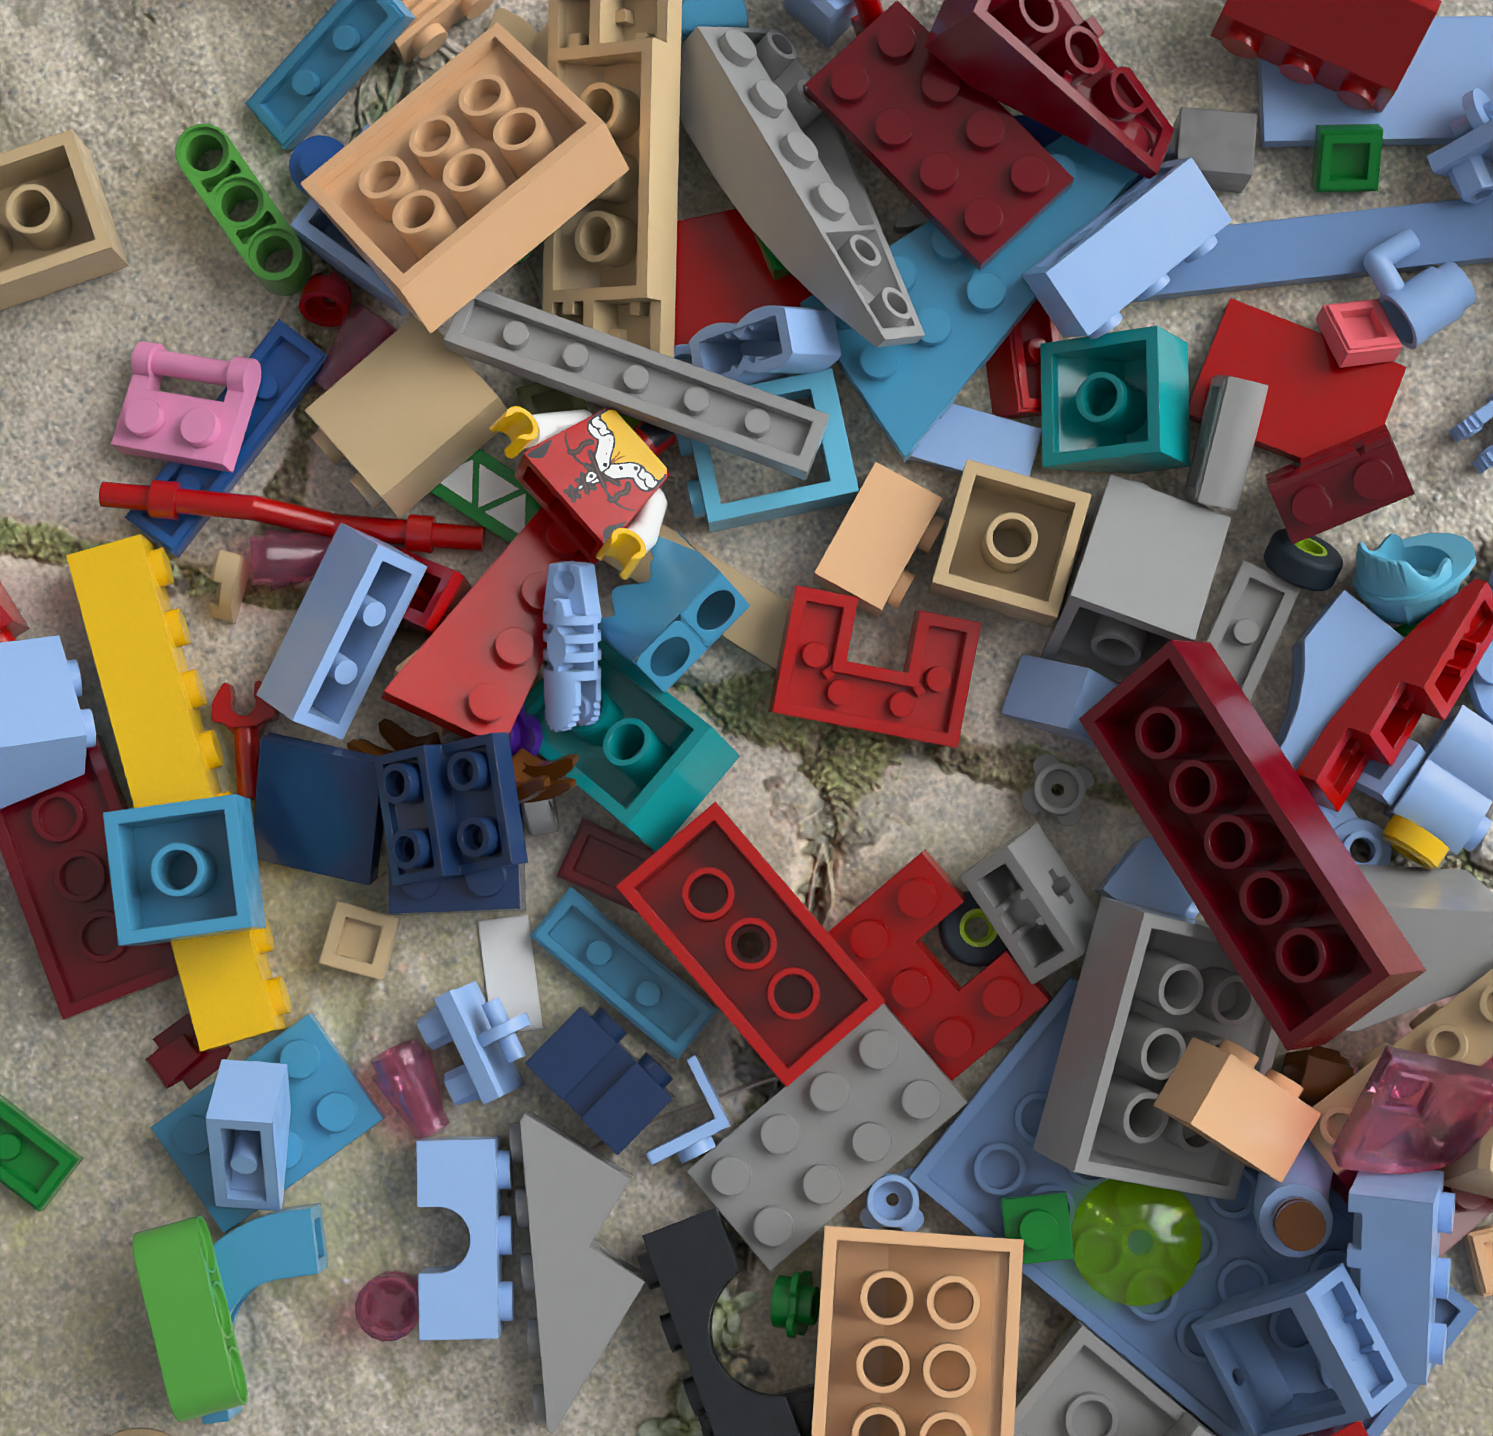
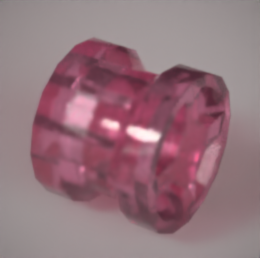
[355,1270,419,1342]

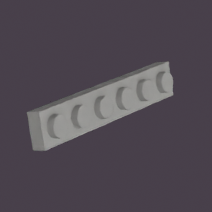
[443,289,830,480]

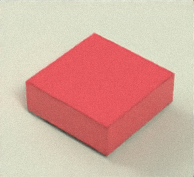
[1315,299,1403,368]

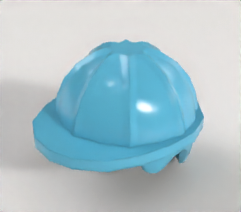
[1352,533,1477,626]

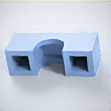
[416,1135,515,1341]

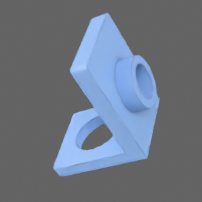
[645,1053,731,1165]

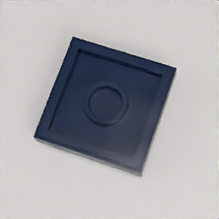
[253,732,383,886]

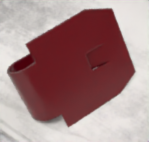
[145,1014,232,1090]

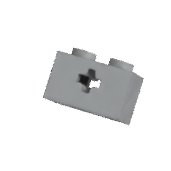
[960,823,1097,985]

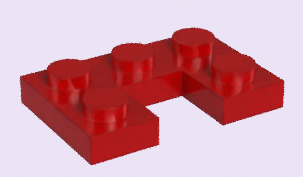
[768,585,981,748]
[828,849,1051,1081]

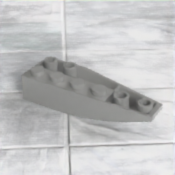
[680,26,925,347]

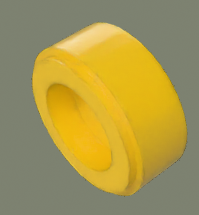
[1381,814,1449,870]

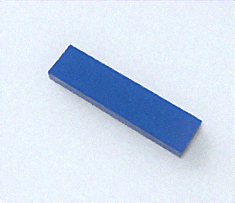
[125,319,332,558]

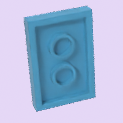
[151,1013,386,1233]

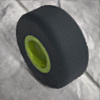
[1263,528,1343,591]
[938,891,1007,967]

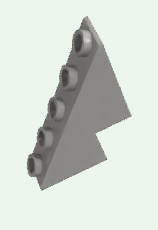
[509,1111,646,1435]

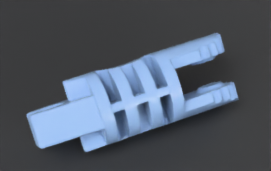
[543,561,601,732]

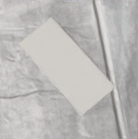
[478,914,543,1032]

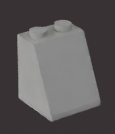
[1041,474,1231,684]
[1344,864,1493,1032]

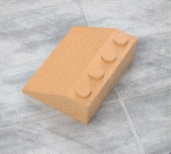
[300,22,629,334]
[811,1226,1024,1436]

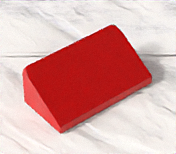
[986,299,1060,419]

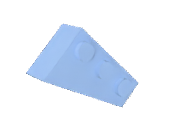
[1347,1162,1455,1385]

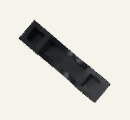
[637,1207,803,1436]

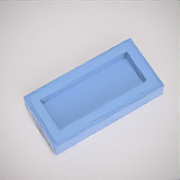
[908,404,1042,476]

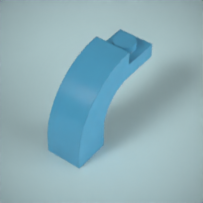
[202,1203,328,1425]

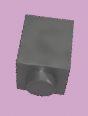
[1162,107,1257,193]

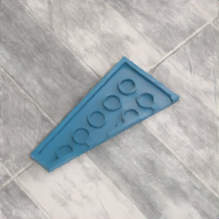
[800,135,1139,463]

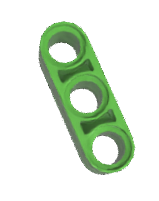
[175,124,312,296]
[132,1216,248,1422]

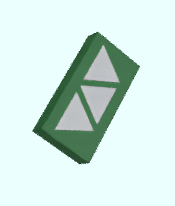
[429,449,541,545]

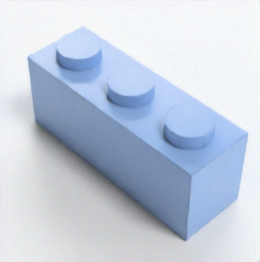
[1022,157,1232,339]
[256,523,427,740]

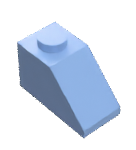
[206,1059,291,1211]

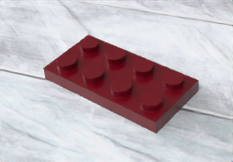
[805,0,1074,271]
[0,734,180,1020]

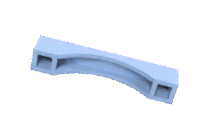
[1095,590,1404,919]

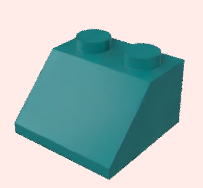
[1040,325,1191,474]

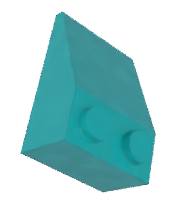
[523,640,740,852]

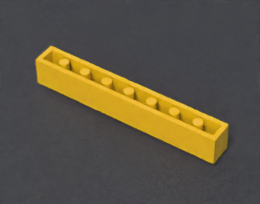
[66,534,291,1051]

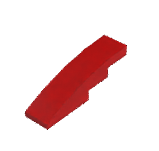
[1296,578,1493,812]

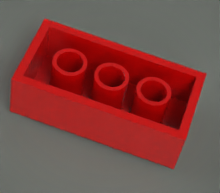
[616,801,886,1087]

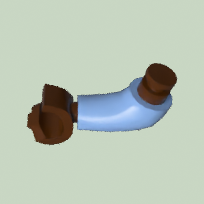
[1253,1046,1358,1258]

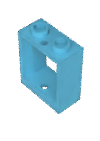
[676,368,859,533]

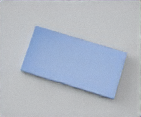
[1257,16,1493,148]

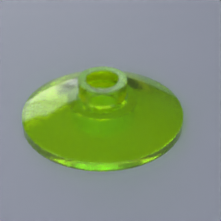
[1071,1179,1202,1306]

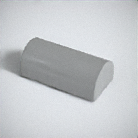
[1183,374,1269,511]

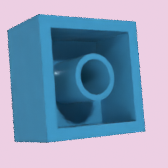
[103,794,266,946]

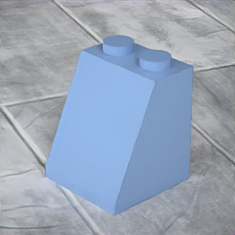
[0,635,96,809]

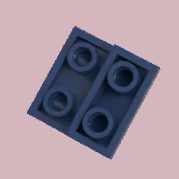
[374,732,528,886]

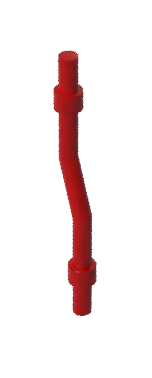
[99,480,486,554]

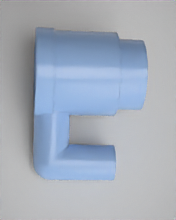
[1363,228,1476,349]

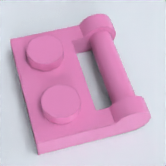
[111,341,261,473]

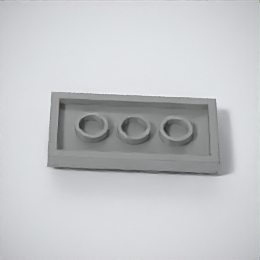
[687,1003,968,1271]

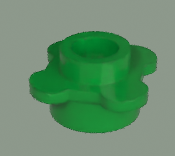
[770,1270,820,1338]

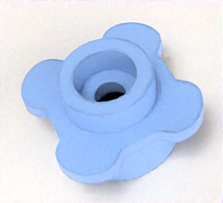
[860,1168,924,1232]

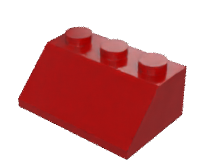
[1210,0,1442,113]

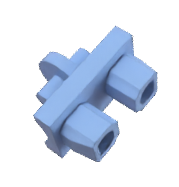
[1427,88,1493,204]
[417,981,532,1105]

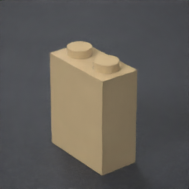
[305,316,507,518]

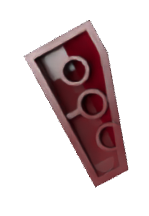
[924,0,1174,179]

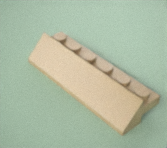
[542,0,682,358]

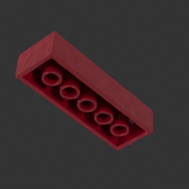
[1079,640,1427,1051]

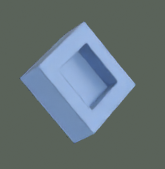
[1353,738,1428,807]

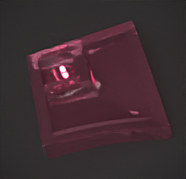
[1331,1046,1493,1174]

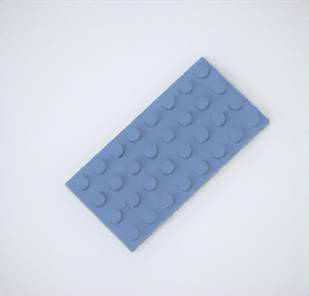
[908,977,1479,1436]

